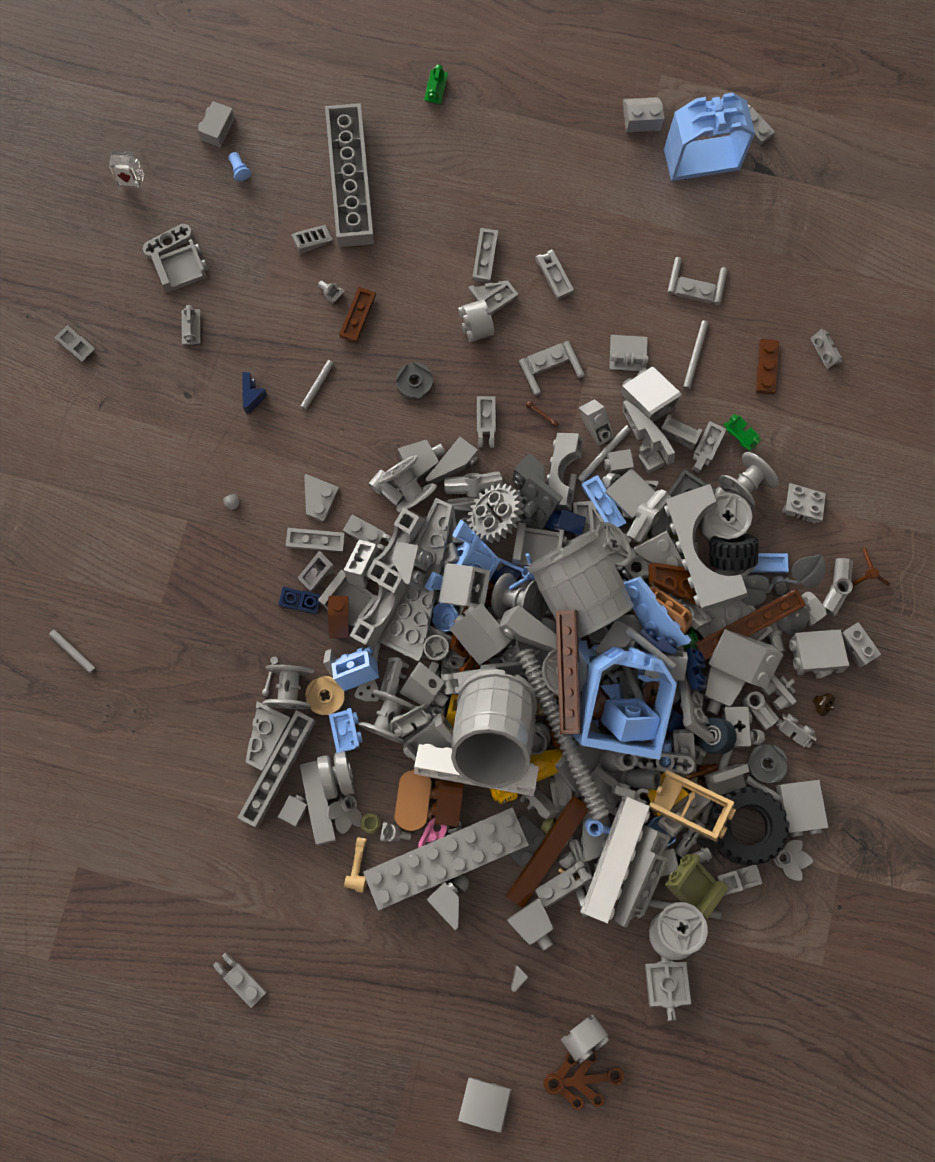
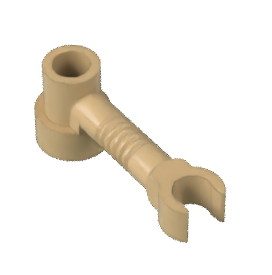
[344,837,367,893]

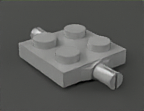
[645,956,691,1021]

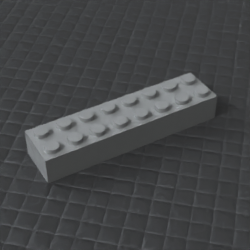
[325,103,374,247]
[363,807,529,910]

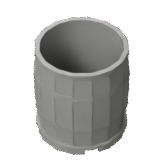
[526,529,634,638]
[451,669,538,788]

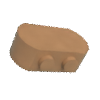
[633,587,692,634]
[394,770,435,831]

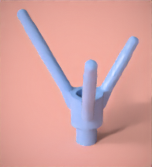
[498,553,535,590]

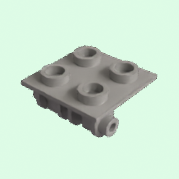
[609,335,648,372]
[782,483,826,524]

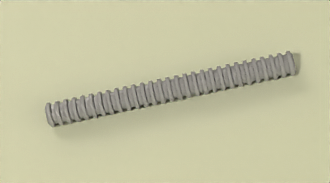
[517,647,609,820]

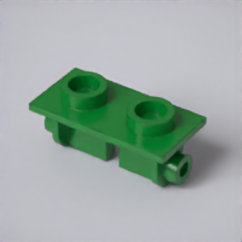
[424,65,448,104]
[723,414,761,451]

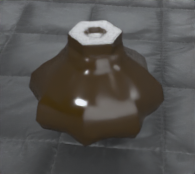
[813,693,835,716]

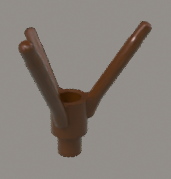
[852,548,890,586]
[674,761,718,794]

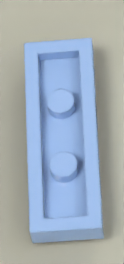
[581,475,626,528]

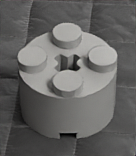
[458,299,494,342]
[561,1014,609,1064]

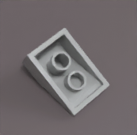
[708,629,784,689]

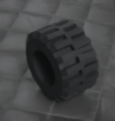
[709,533,759,571]

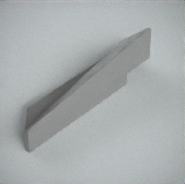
[614,824,671,927]

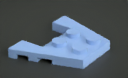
[424,520,501,591]

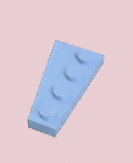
[624,577,691,652]

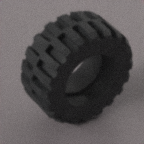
[708,787,789,865]

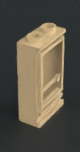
[649,770,736,842]

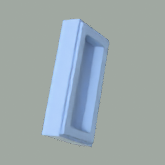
[750,553,789,573]

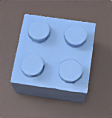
[601,698,661,742]

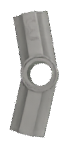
[444,471,503,497]
[626,489,671,544]
[822,558,853,616]

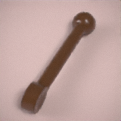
[526,401,558,426]

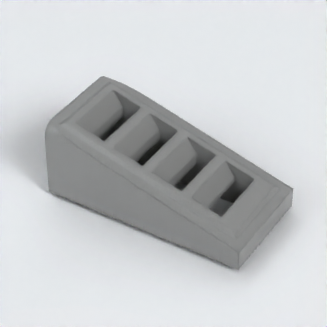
[291,225,333,255]

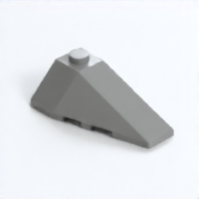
[499,605,557,652]

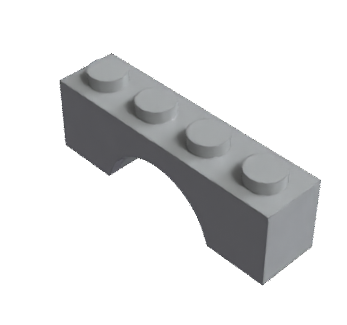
[547,433,584,511]
[365,508,426,583]
[350,567,408,648]

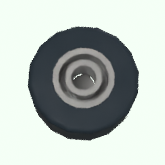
[697,718,737,754]

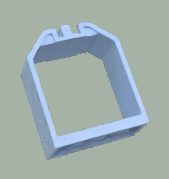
[664,93,755,181]
[573,646,677,760]

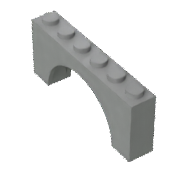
[664,484,749,611]

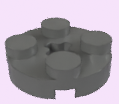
[396,362,433,401]
[746,744,788,784]

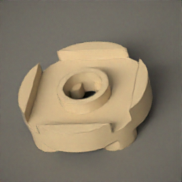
[305,676,345,716]

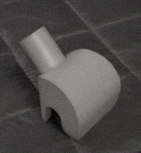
[318,281,345,304]
[380,822,411,842]

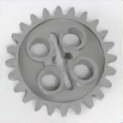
[467,483,524,543]

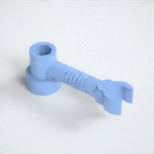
[585,818,611,837]

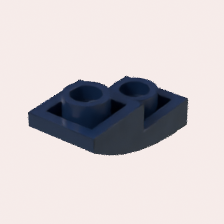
[278,587,321,614]
[639,627,679,654]
[686,648,707,691]

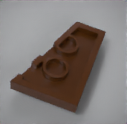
[648,562,701,608]

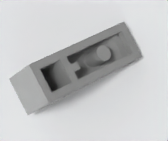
[425,437,478,485]

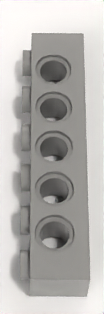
[238,710,316,828]

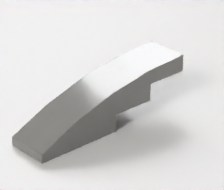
[623,400,675,465]
[300,761,336,846]

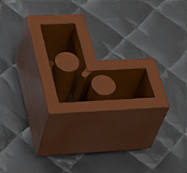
[431,778,464,827]

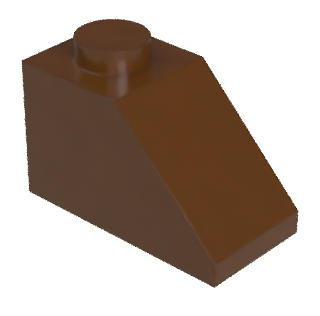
[328,596,350,639]

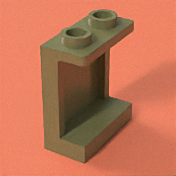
[665,854,729,919]

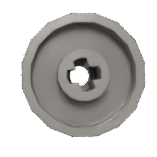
[317,751,355,800]

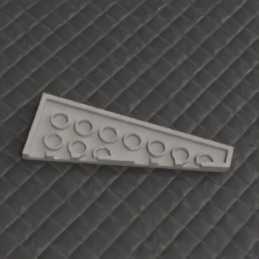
[378,498,454,662]

